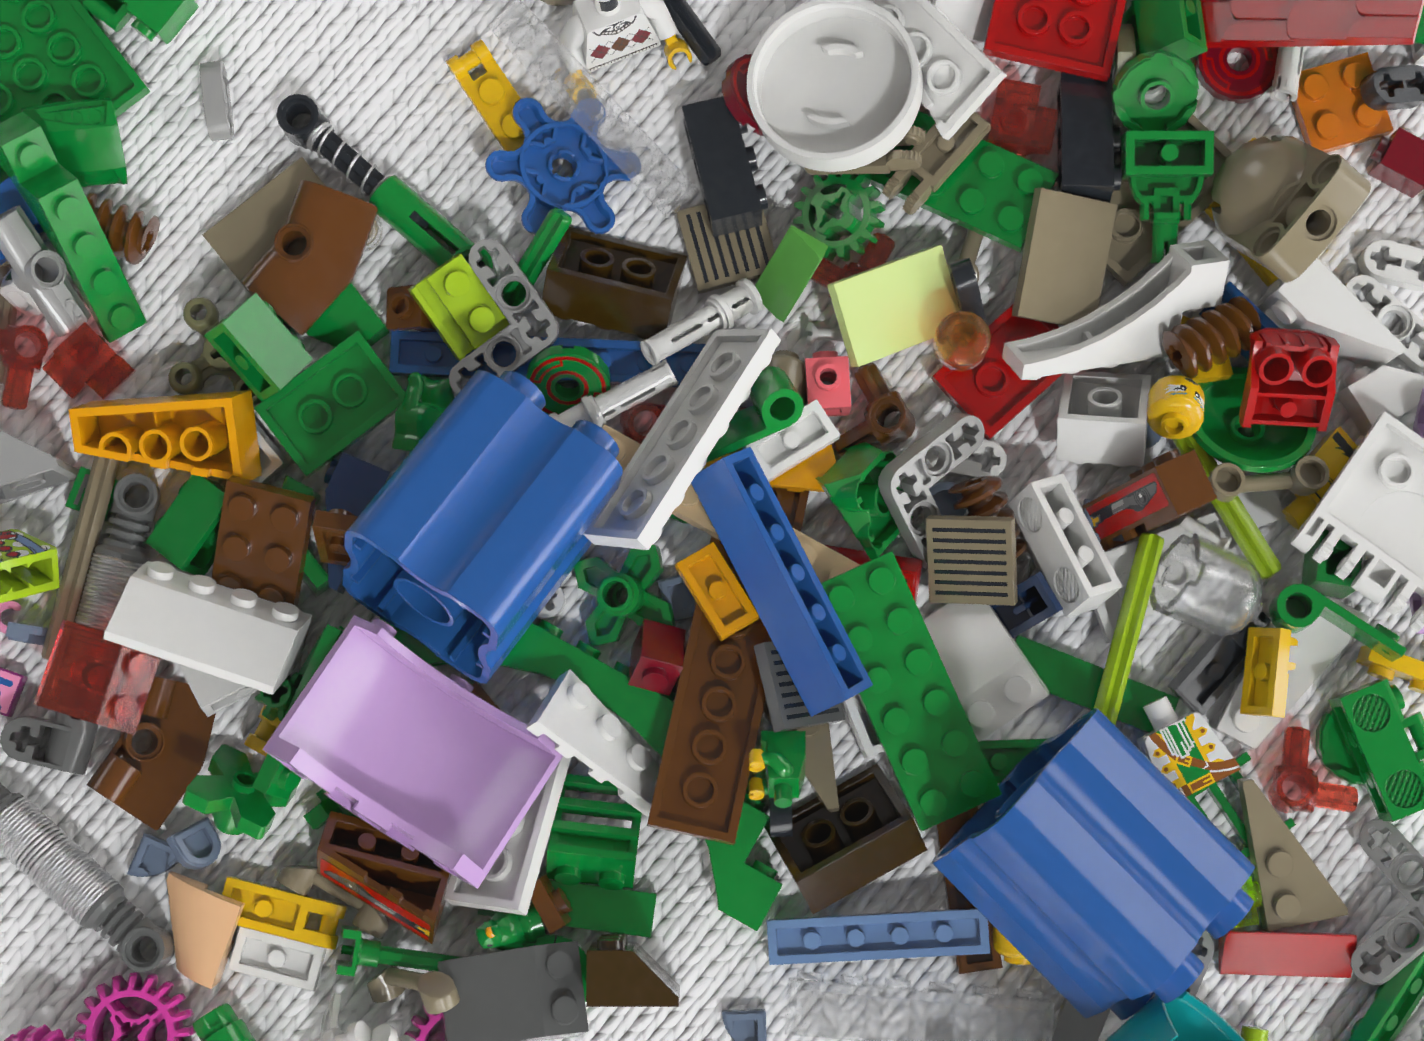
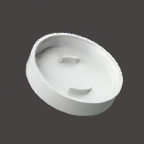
[747,0,923,172]

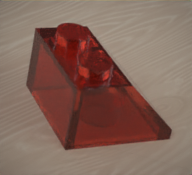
[33,619,161,735]

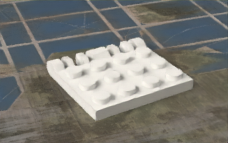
[1290,411,1424,638]

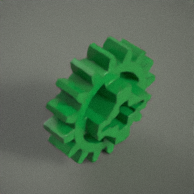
[793,174,886,262]

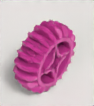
[73,972,196,1041]

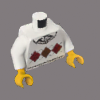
[559,0,692,105]

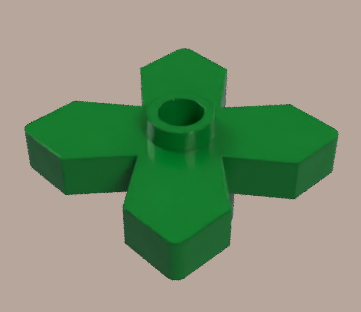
[574,544,676,646]
[182,744,298,840]

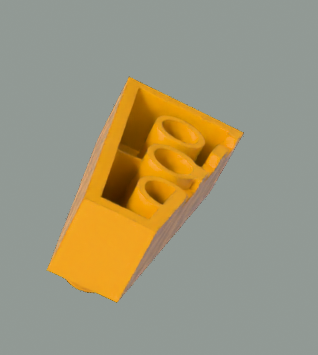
[68,390,262,480]

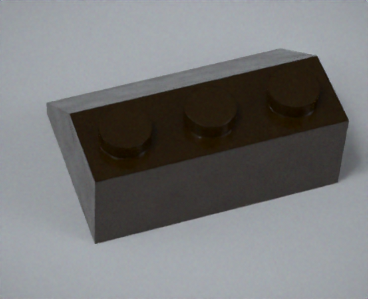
[542,227,688,340]
[764,763,928,915]
[586,933,680,1007]

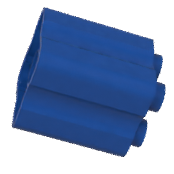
[342,370,623,684]
[932,708,1255,1020]

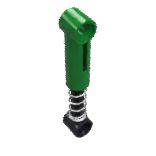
[276,94,497,292]

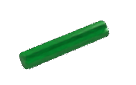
[495,207,572,320]

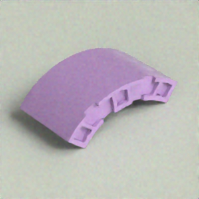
[263,615,563,889]

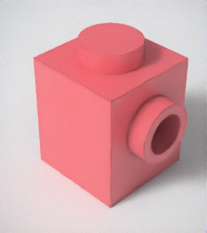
[805,351,851,417]

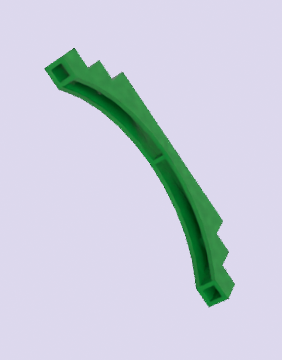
[298,618,783,931]

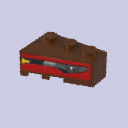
[1082,448,1217,552]
[317,811,451,945]

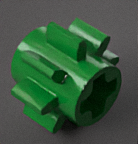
[255,672,303,721]

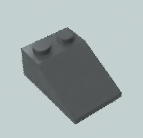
[437,941,589,1041]

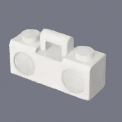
[1008,474,1123,618]

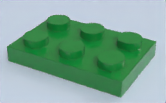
[254,331,405,478]

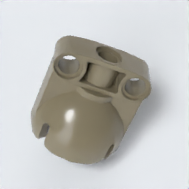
[1211,135,1371,283]

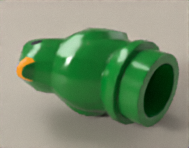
[476,903,546,951]

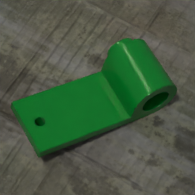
[706,366,804,463]
[1269,584,1407,662]

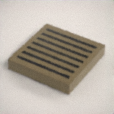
[676,204,775,294]
[926,515,1018,606]

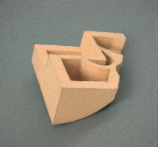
[166,871,245,989]

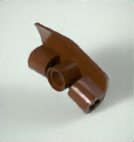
[240,180,378,335]
[86,673,216,830]

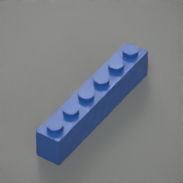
[691,447,873,717]

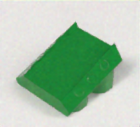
[815,442,914,560]

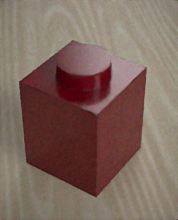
[1368,127,1424,198]
[628,619,686,696]

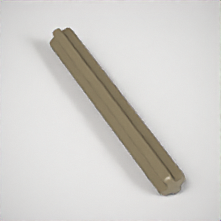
[41,456,120,663]

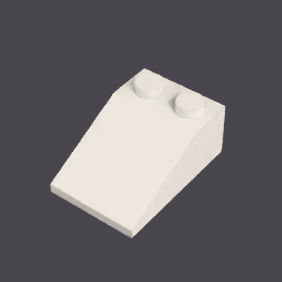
[1258,258,1407,370]
[924,603,1049,742]

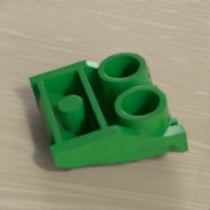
[21,97,128,187]

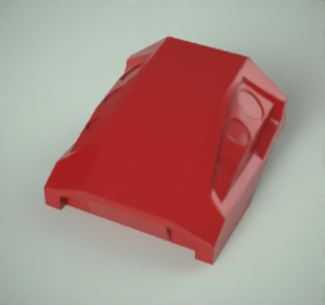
[1239,328,1340,432]

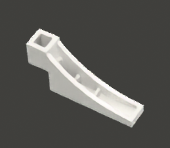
[1002,240,1230,380]

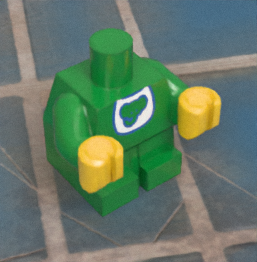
[749,731,806,808]

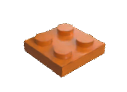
[1289,52,1394,153]

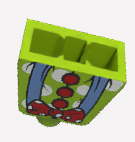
[0,529,60,603]

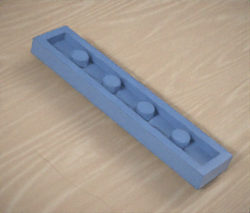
[767,908,990,965]

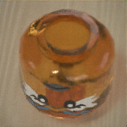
[932,311,991,371]

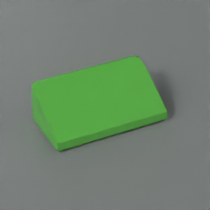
[755,224,828,322]

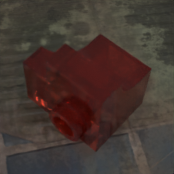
[984,78,1059,158]
[42,322,136,400]

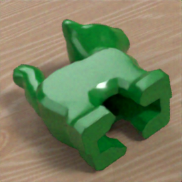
[392,372,455,452]

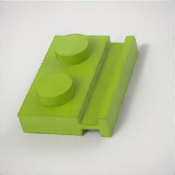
[407,253,510,361]

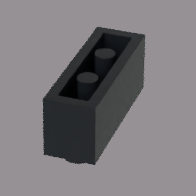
[1057,72,1122,203]
[682,96,768,237]

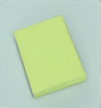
[827,245,964,367]

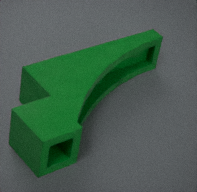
[0,112,147,343]

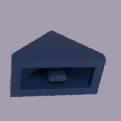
[991,571,1063,638]

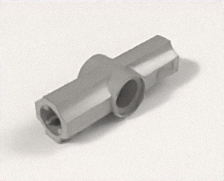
[0,205,91,337]

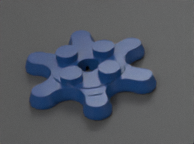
[485,98,641,235]

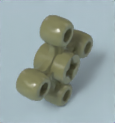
[168,297,282,410]

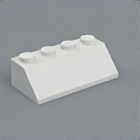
[103,561,312,695]

